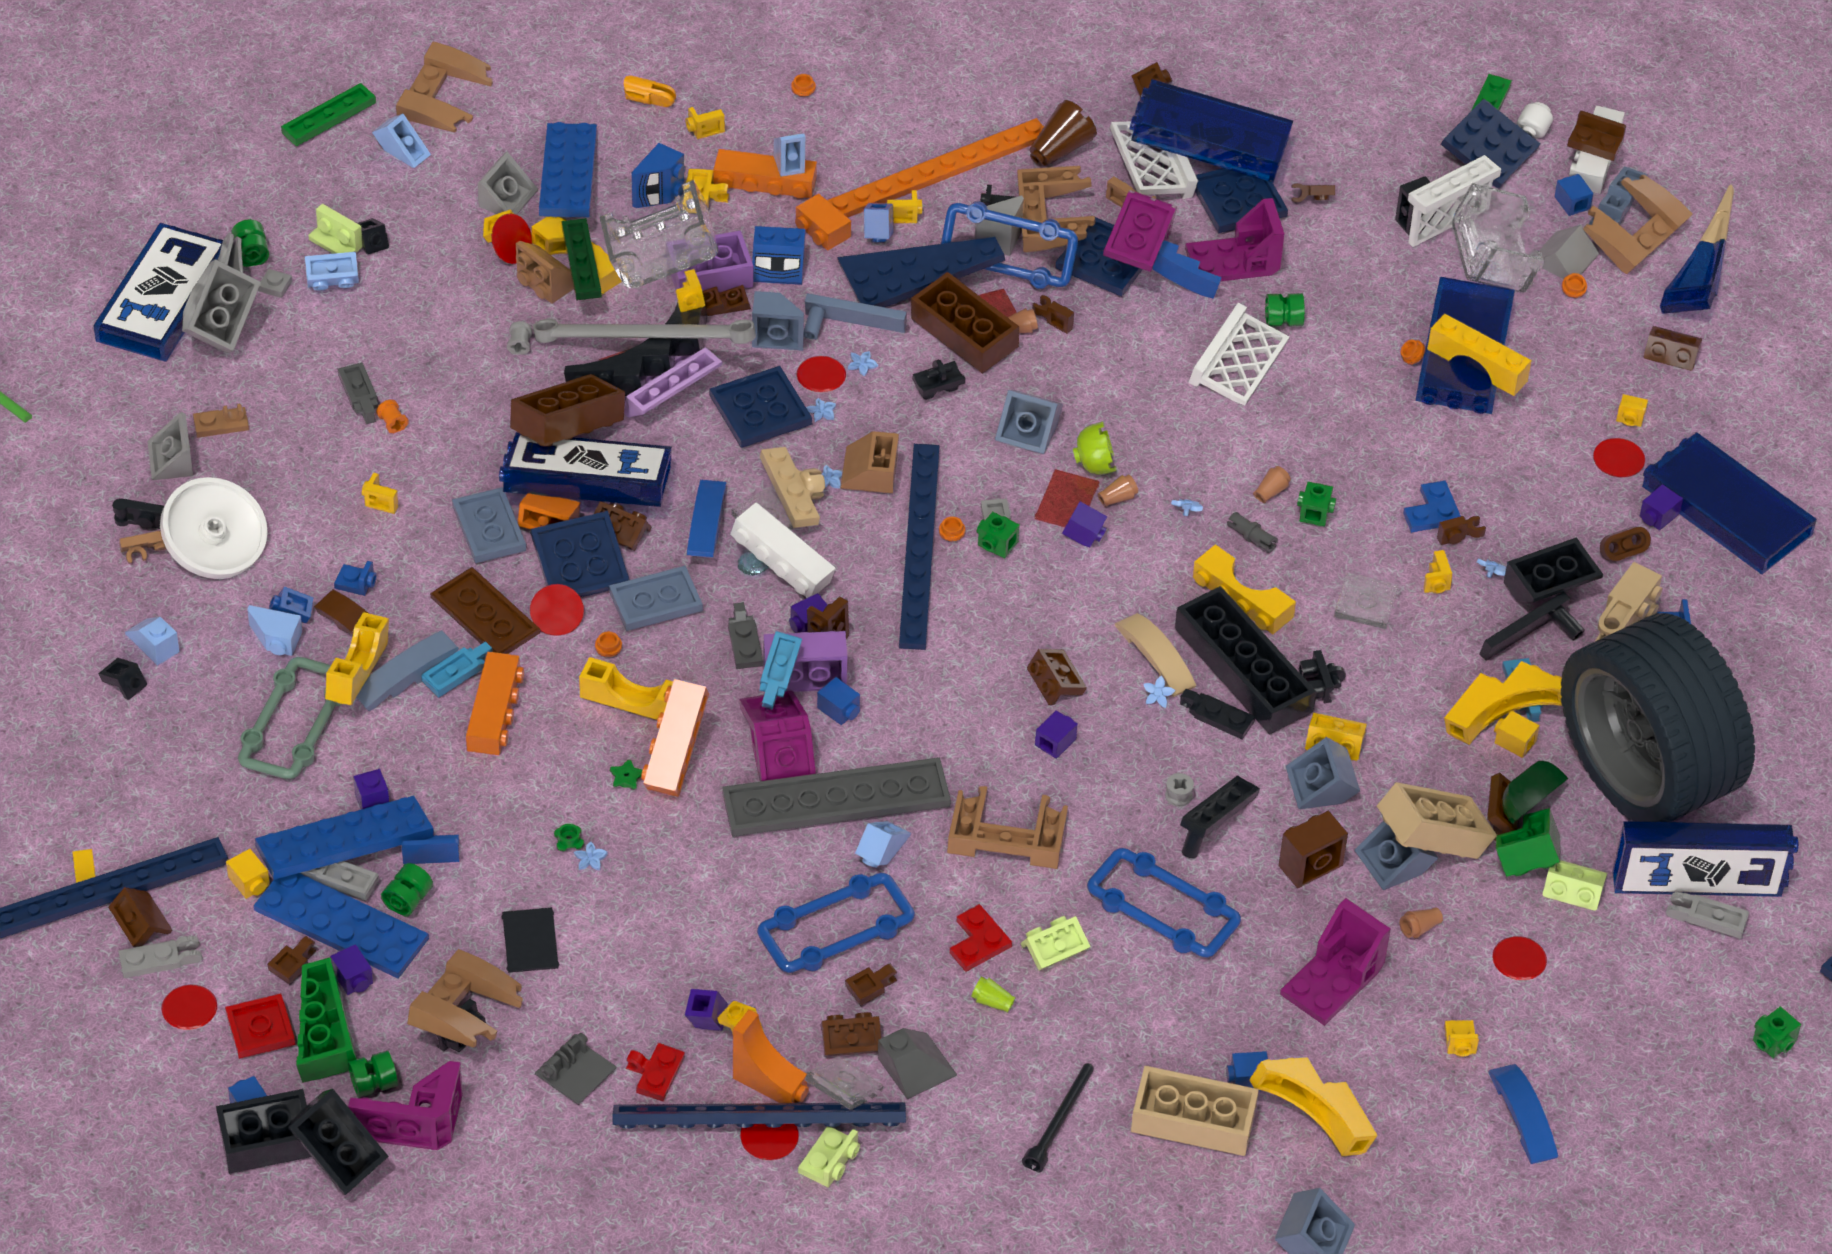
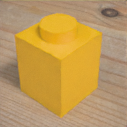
[1494,710,1540,758]
[226,849,270,899]

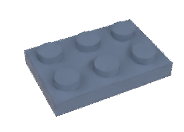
[452,487,526,563]
[609,566,703,631]

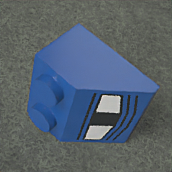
[631,143,686,208]
[752,226,806,285]

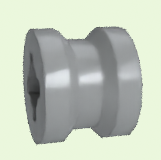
[1165,773,1194,807]

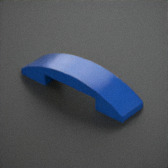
[1488,1064,1558,1164]

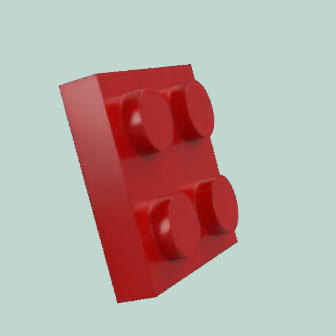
[225,993,296,1059]

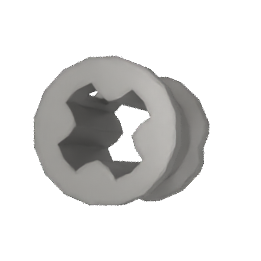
[507,321,532,355]

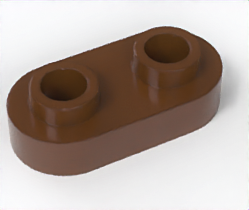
[1600,526,1651,561]

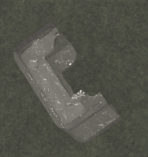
[600,180,719,288]
[1452,183,1544,293]

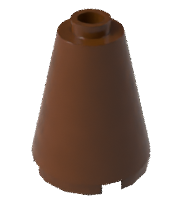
[1030,100,1097,166]

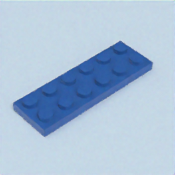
[539,122,597,218]
[255,795,434,880]
[254,873,429,979]

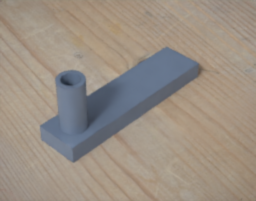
[804,293,907,340]

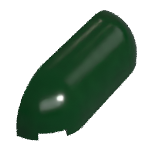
[1502,760,1568,824]

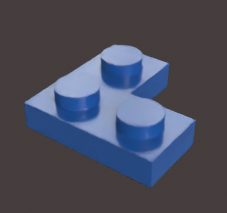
[1403,480,1461,533]

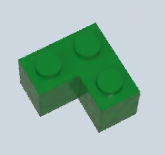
[1496,808,1560,877]

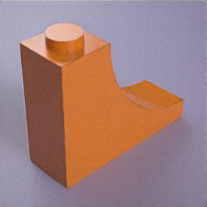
[733,1009,809,1103]

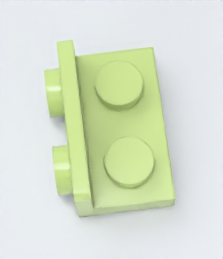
[308,204,363,254]
[1543,860,1607,911]
[1020,916,1091,971]
[798,1126,860,1188]

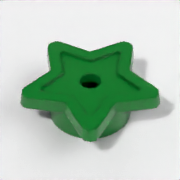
[610,760,642,789]

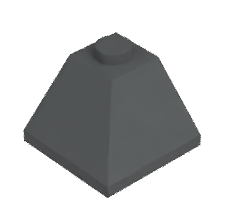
[878,1028,957,1100]

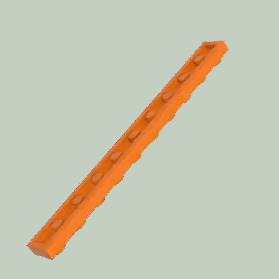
[827,118,1044,218]

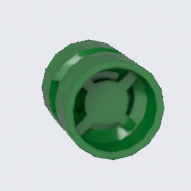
[231,219,269,267]
[1265,293,1305,326]
[381,863,433,917]
[348,1050,398,1098]

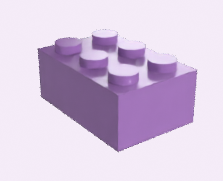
[667,230,753,293]
[763,631,847,692]

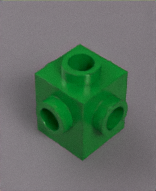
[1297,481,1337,527]
[976,511,1020,559]
[1752,1006,1801,1058]

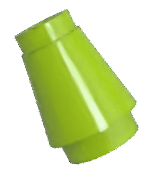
[971,976,1016,1013]

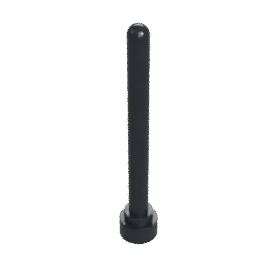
[1022,1063,1094,1173]

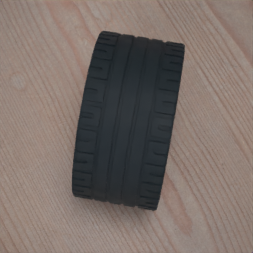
[1561,613,1755,828]

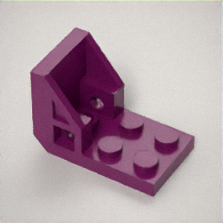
[1103,190,1177,272]
[1185,198,1285,282]
[739,690,816,781]
[1280,898,1391,1026]
[348,1061,463,1150]

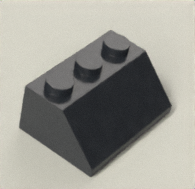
[1504,537,1603,602]
[216,1089,312,1174]
[288,1089,389,1195]

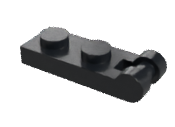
[112,498,164,529]

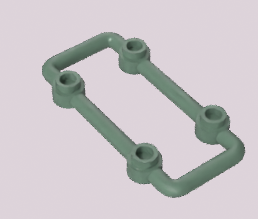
[238,657,342,779]

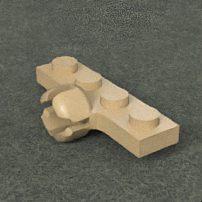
[760,447,825,528]

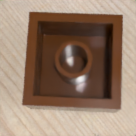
[1278,810,1348,889]

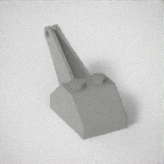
[182,233,261,353]

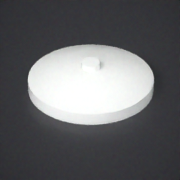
[160,477,267,579]

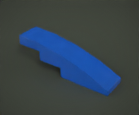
[1152,240,1222,299]
[687,479,726,557]

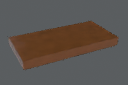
[430,567,540,654]

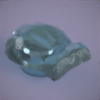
[738,551,769,576]

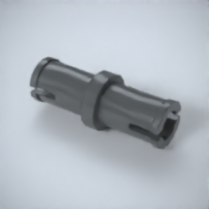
[1227,512,1278,552]

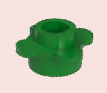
[554,824,584,851]

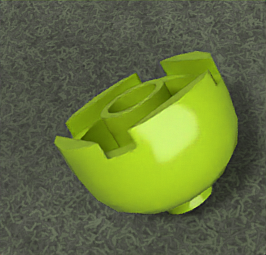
[1073,421,1117,475]

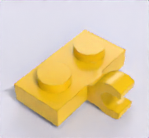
[682,169,729,212]

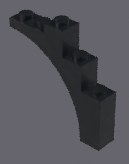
[564,301,707,396]

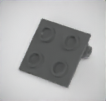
[535,1033,617,1105]

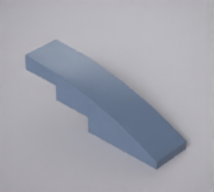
[1589,166,1648,225]
[356,630,459,711]

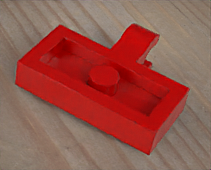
[626,1043,685,1101]

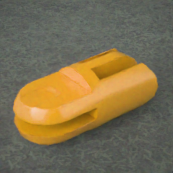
[623,75,676,107]

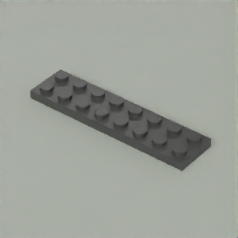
[722,757,951,837]

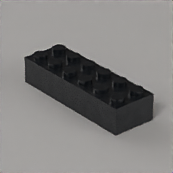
[1175,586,1316,735]

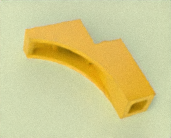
[1444,661,1562,745]
[1249,1057,1378,1156]

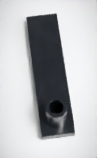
[1479,592,1585,661]
[1180,775,1260,858]

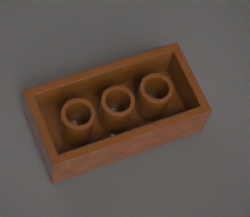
[911,272,1019,374]
[510,374,625,446]

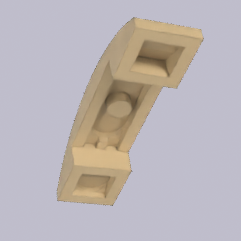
[1115,613,1196,697]

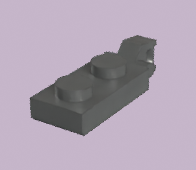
[337,362,378,424]
[728,602,763,669]

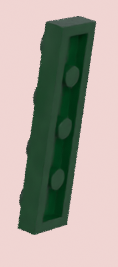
[561,218,602,301]

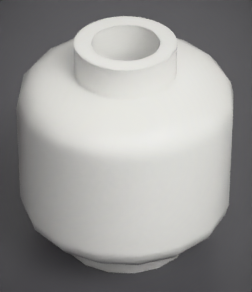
[1517,102,1553,138]

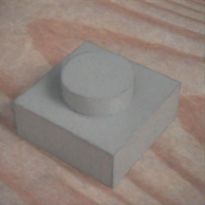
[258,269,292,298]
[980,499,1011,520]

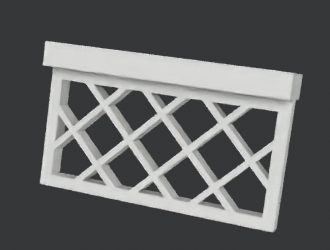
[1110,114,1198,199]
[1408,155,1501,247]
[1189,303,1289,405]

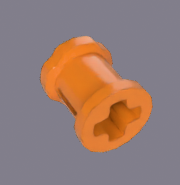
[376,399,409,434]

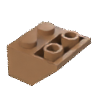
[516,241,574,304]
[840,431,899,494]

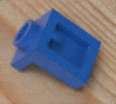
[334,561,377,596]
[269,586,314,623]

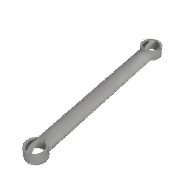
[533,319,756,344]

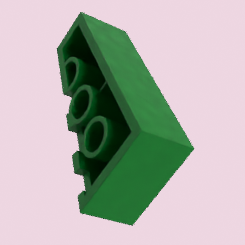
[296,957,357,1083]

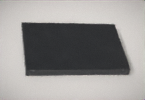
[501,907,560,973]

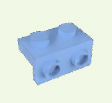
[305,252,359,291]

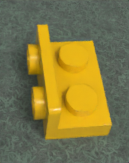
[1305,713,1367,761]

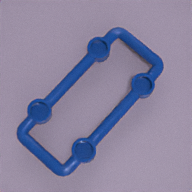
[941,201,1078,289]
[1087,848,1241,958]
[757,873,915,973]

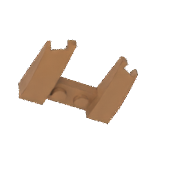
[396,41,493,132]
[1017,166,1095,252]
[1583,175,1693,274]
[947,786,1068,869]
[407,949,523,1048]

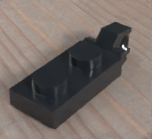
[1180,689,1255,740]

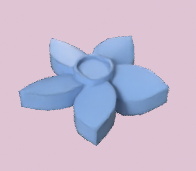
[847,351,878,376]
[806,398,836,422]
[821,465,842,489]
[1171,499,1203,516]
[1476,558,1506,578]
[1143,675,1176,708]
[574,842,608,870]

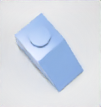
[372,114,431,168]
[773,134,806,177]
[247,605,302,656]
[125,617,179,666]
[855,821,911,868]

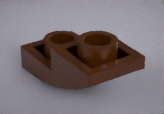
[702,285,751,316]
[314,589,368,636]

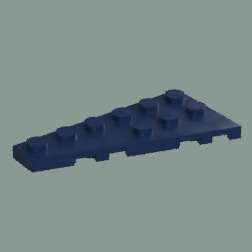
[837,237,1005,308]

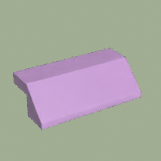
[624,347,722,417]

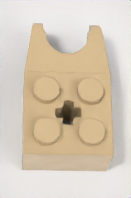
[1595,562,1663,641]

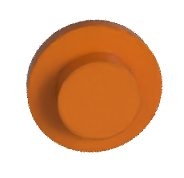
[791,74,816,96]
[1562,273,1587,298]
[1400,339,1425,365]
[939,516,965,541]
[595,631,622,657]

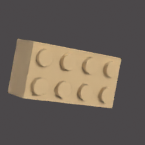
[1377,782,1497,859]
[1131,1066,1259,1156]

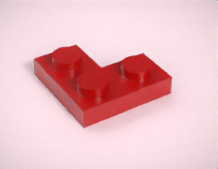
[949,904,1012,972]

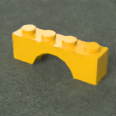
[531,217,622,294]
[1428,314,1532,396]
[1193,544,1296,634]
[325,612,389,705]
[579,657,673,720]

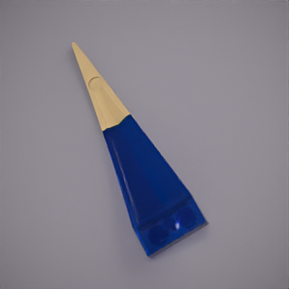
[1660,185,1734,314]

